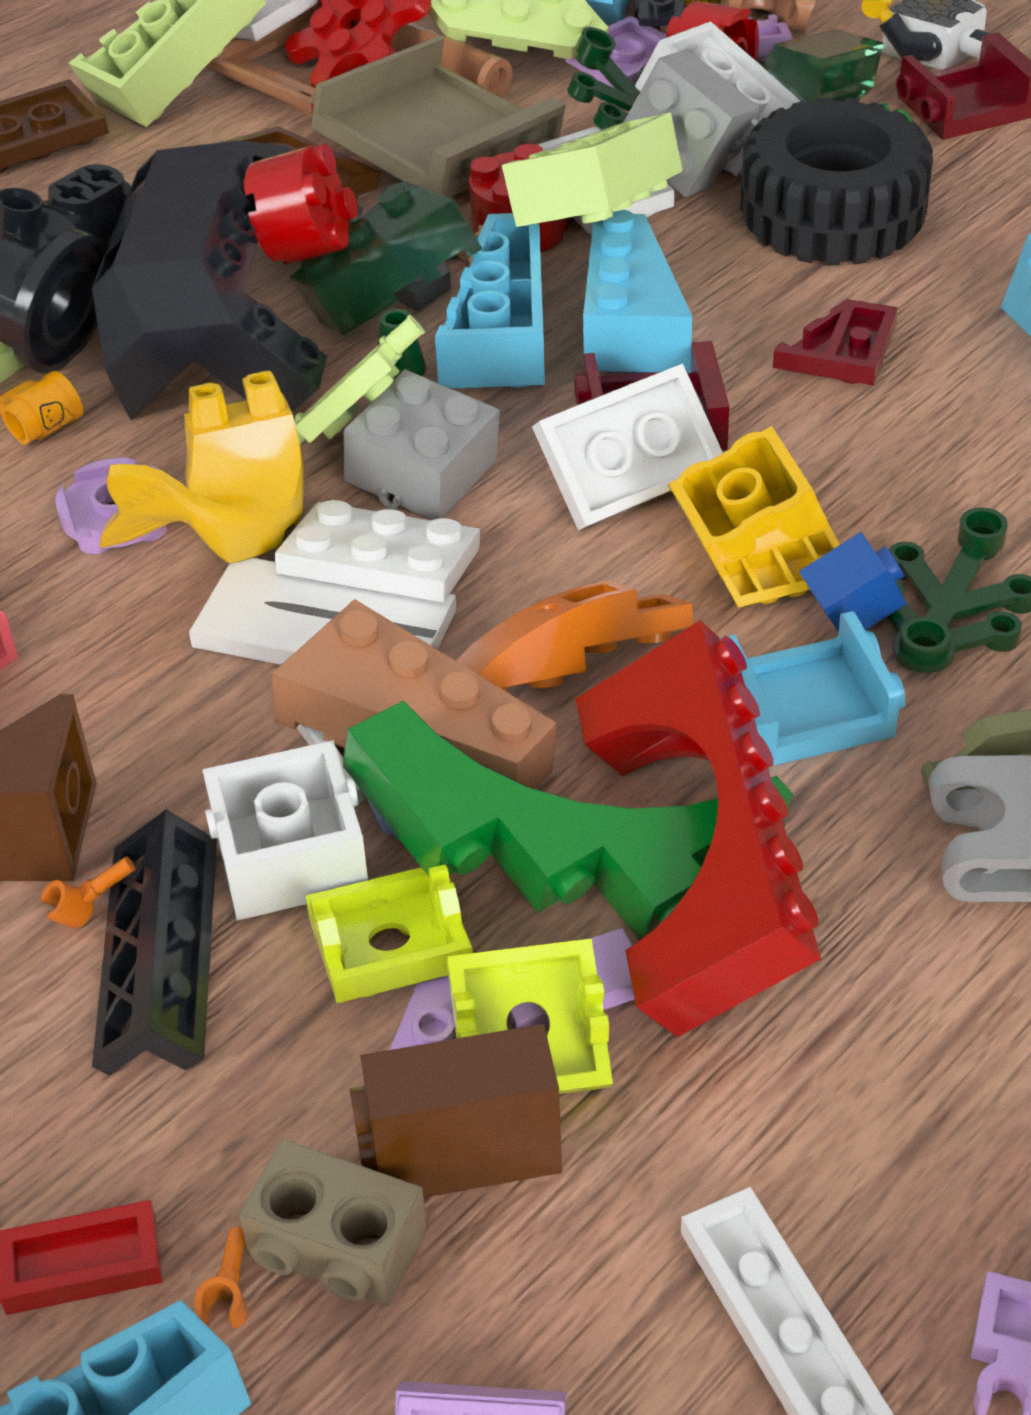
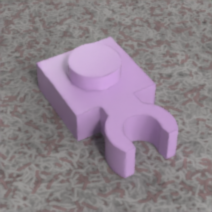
[748,14,792,62]
[970,1271,1031,1415]

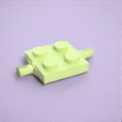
[294,315,425,444]

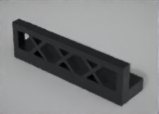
[92,809,217,1075]

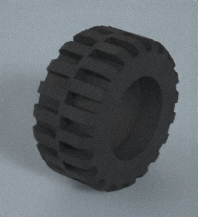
[740,98,933,266]

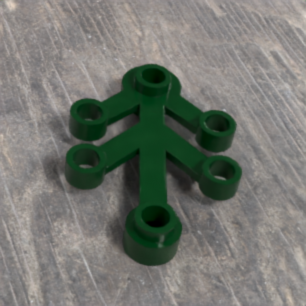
[567,27,646,130]
[887,507,1031,673]

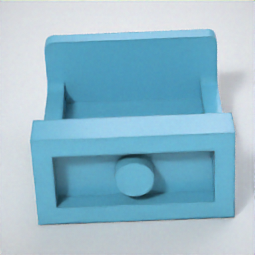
[720,611,905,766]

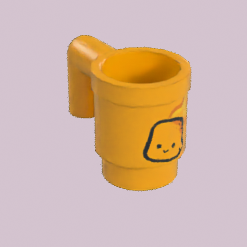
[0,371,83,445]

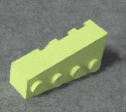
[68,0,266,127]
[502,112,683,227]

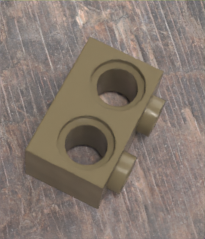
[239,1139,427,1306]

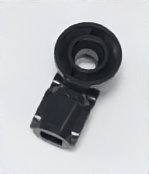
[0,164,131,373]

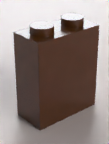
[350,1024,562,1198]

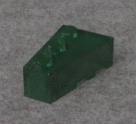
[765,29,884,103]
[290,181,483,336]

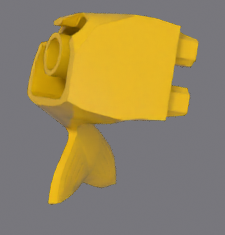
[99,371,304,564]

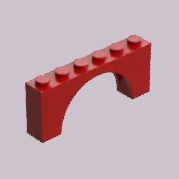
[576,620,821,1037]

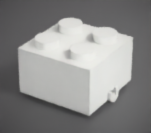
[202,740,368,920]

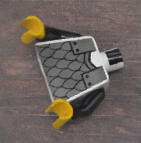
[861,0,991,70]

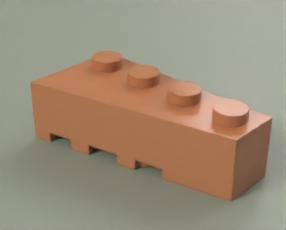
[271,599,557,789]

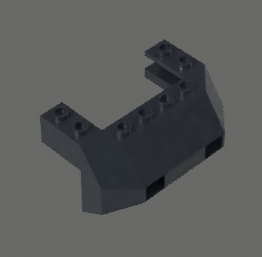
[92,140,364,420]

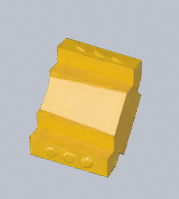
[668,426,840,607]

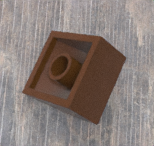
[0,694,97,882]

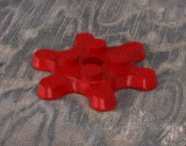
[285,0,432,88]

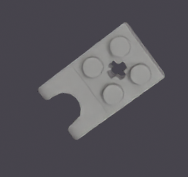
[928,755,1031,902]

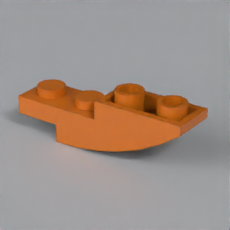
[455,580,693,692]

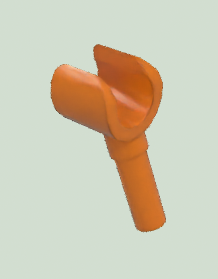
[41,857,136,928]
[194,1227,248,1329]

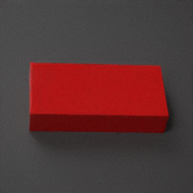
[0,1200,163,1315]

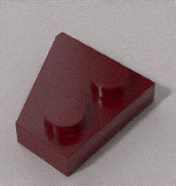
[773,299,898,386]

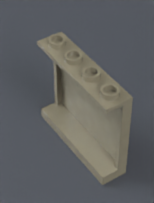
[311,36,566,202]

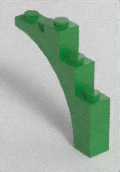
[343,700,794,940]

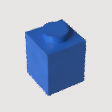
[799,532,907,633]

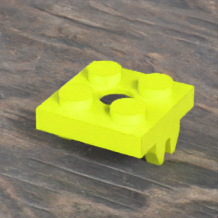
[305,864,473,1003]
[447,939,613,1094]

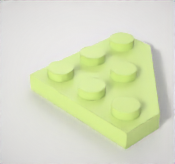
[428,0,609,59]

